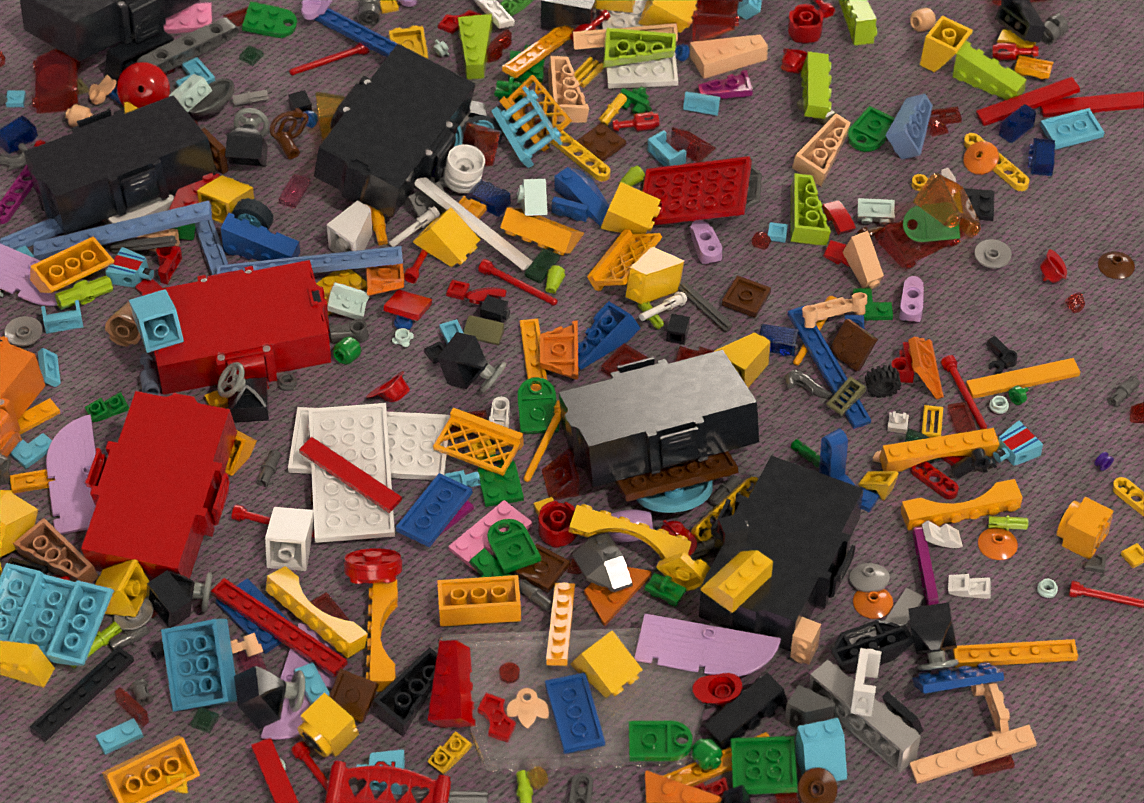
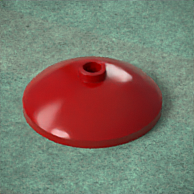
[117,62,170,108]

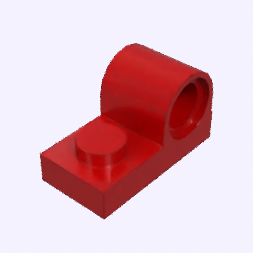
[156,246,182,285]
[891,342,915,383]

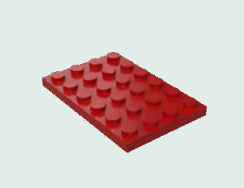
[643,156,752,225]

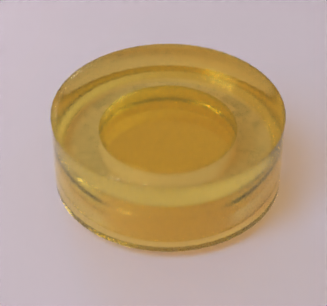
[528,766,548,789]

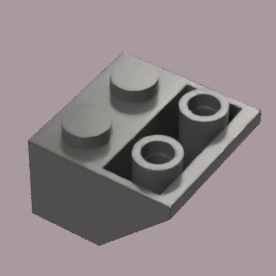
[785,685,836,731]

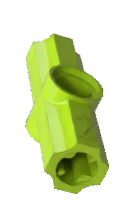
[55,275,113,310]

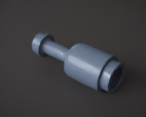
[140,353,161,395]

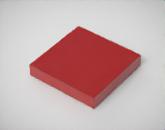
[383,289,432,321]

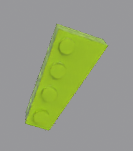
[838,0,877,46]
[458,14,492,80]
[603,28,676,68]
[953,41,1027,100]
[800,51,832,119]
[790,173,831,245]

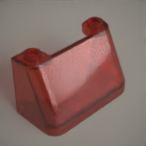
[692,0,742,42]
[32,48,80,114]
[874,197,965,270]

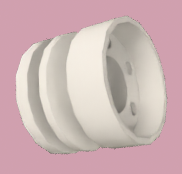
[443,145,485,193]

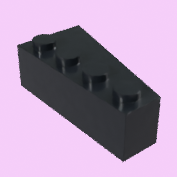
[105,31,174,86]
[372,647,437,736]

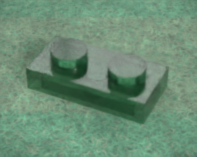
[525,248,560,284]

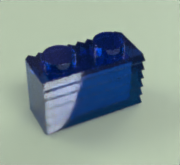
[999,104,1036,143]
[0,115,38,154]
[1028,138,1055,176]
[468,179,511,217]
[759,324,799,356]

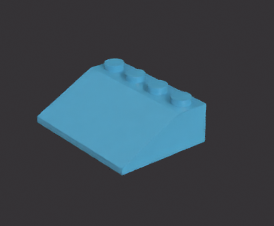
[161,619,237,712]

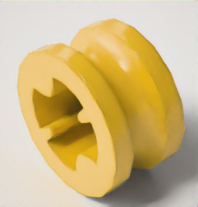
[911,174,928,191]

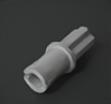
[233,90,268,106]

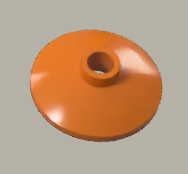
[964,141,999,175]
[978,528,1018,560]
[853,589,893,619]

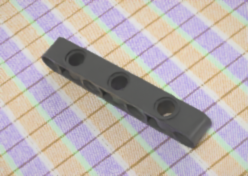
[136,17,239,72]

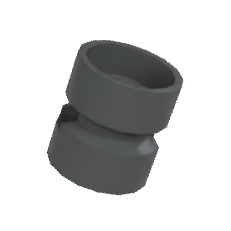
[358,0,381,26]
[1041,13,1069,45]

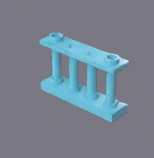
[491,86,563,168]

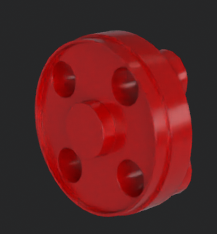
[344,548,403,584]

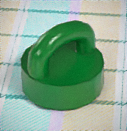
[1008,385,1029,405]

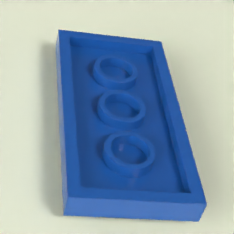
[396,473,473,548]
[215,578,289,654]
[913,663,1004,693]
[545,673,605,754]

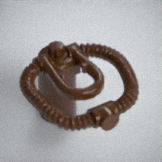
[270,108,309,160]

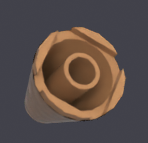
[105,298,141,347]

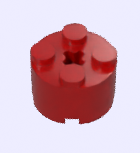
[788,4,824,43]
[538,501,578,548]

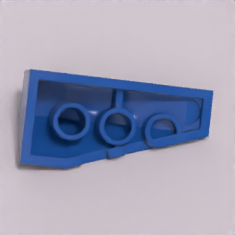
[554,167,609,226]
[578,301,641,369]

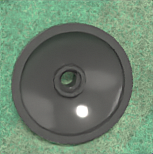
[189,78,235,116]

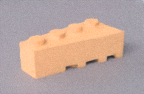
[689,34,768,79]
[548,56,589,123]
[792,114,850,187]

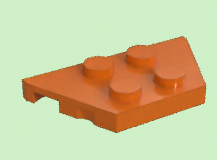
[366,264,404,295]
[540,320,578,380]
[908,336,944,400]
[584,567,652,626]
[645,770,722,803]

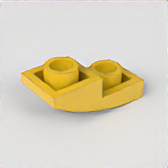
[997,29,1036,48]
[427,731,473,774]

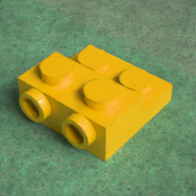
[389,26,428,59]
[656,552,710,591]

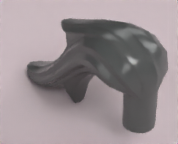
[0,143,28,171]
[785,370,833,399]

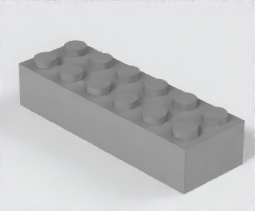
[809,660,921,773]

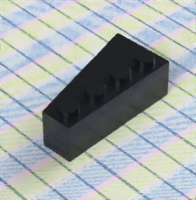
[704,672,788,750]

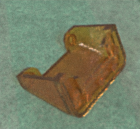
[913,173,981,238]

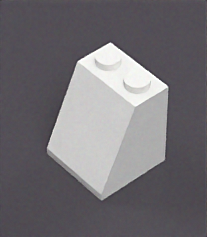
[327,200,373,253]
[265,507,314,571]

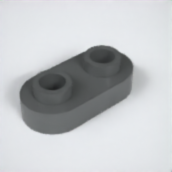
[569,773,593,803]

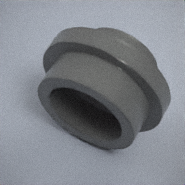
[278,373,297,391]

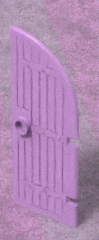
[0,244,89,306]
[46,414,96,535]
[634,614,781,677]
[261,623,343,740]

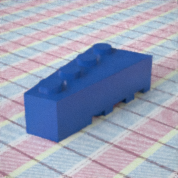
[221,213,300,261]

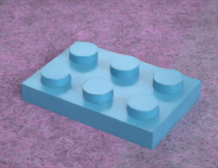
[1040,108,1104,150]

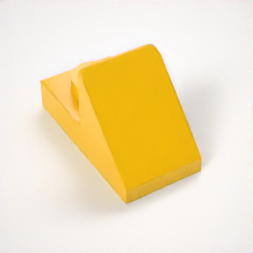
[858,471,899,501]

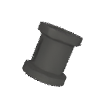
[130,679,153,707]

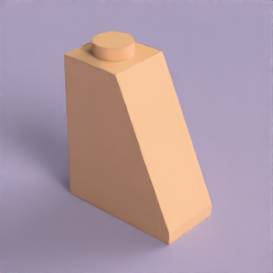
[843,231,884,289]

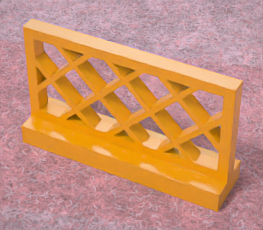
[499,74,573,152]
[587,229,662,291]
[433,408,524,476]

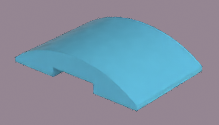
[0,563,114,666]

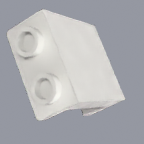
[851,648,881,716]

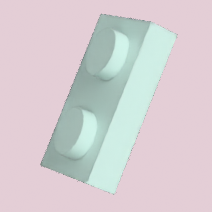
[857,198,895,225]
[327,283,369,319]

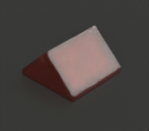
[462,122,501,166]
[671,127,716,163]
[542,448,580,500]

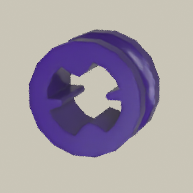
[1094,452,1114,471]

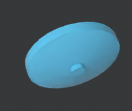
[637,466,713,513]

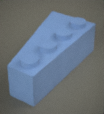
[886,94,933,159]

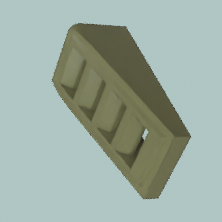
[826,376,866,416]

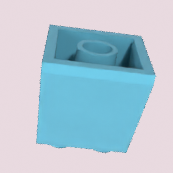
[129,289,184,353]
[795,718,847,781]

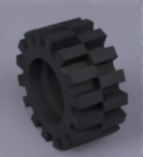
[865,365,901,398]

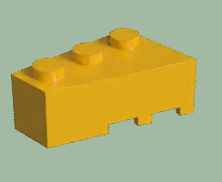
[0,641,55,688]

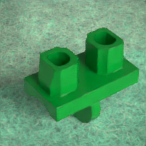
[494,77,523,102]
[620,86,652,114]
[645,573,686,606]

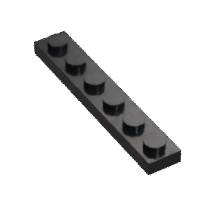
[30,646,134,742]

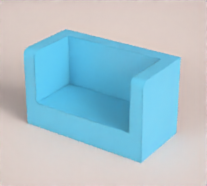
[647,131,687,167]
[41,300,83,334]

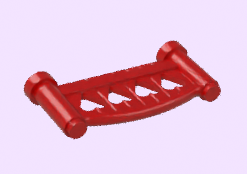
[325,761,451,803]

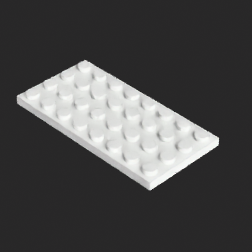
[602,0,678,89]
[309,403,395,543]
[288,407,450,480]

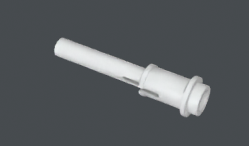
[388,206,440,247]
[639,292,687,321]

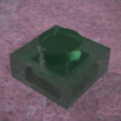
[239,45,264,66]
[191,707,219,734]

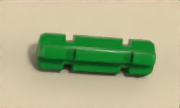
[791,439,820,468]

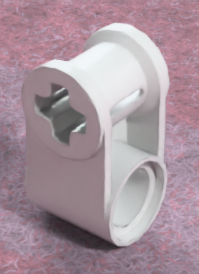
[489,396,510,428]

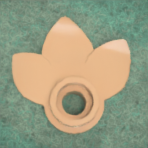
[89,75,116,105]
[507,688,549,729]

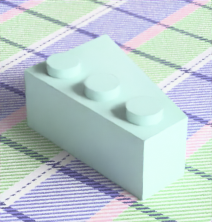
[517,179,547,216]

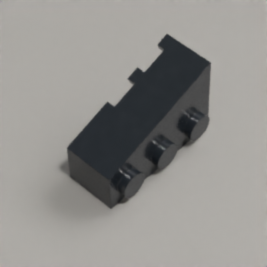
[541,0,596,29]
[995,0,1046,43]

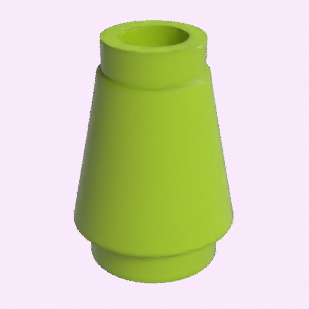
[618,165,645,187]
[545,265,565,294]

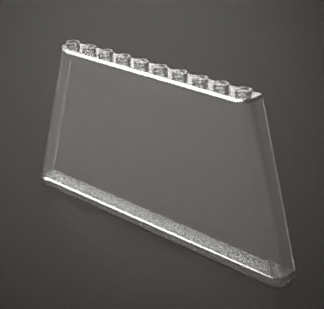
[437,626,719,772]

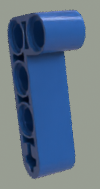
[819,428,855,485]

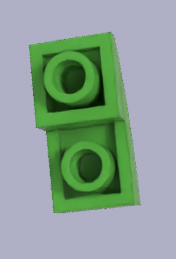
[500,0,533,17]

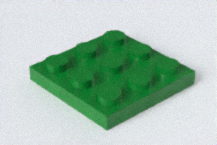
[731,736,797,794]

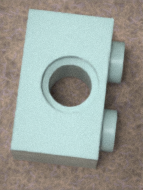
[169,74,212,112]

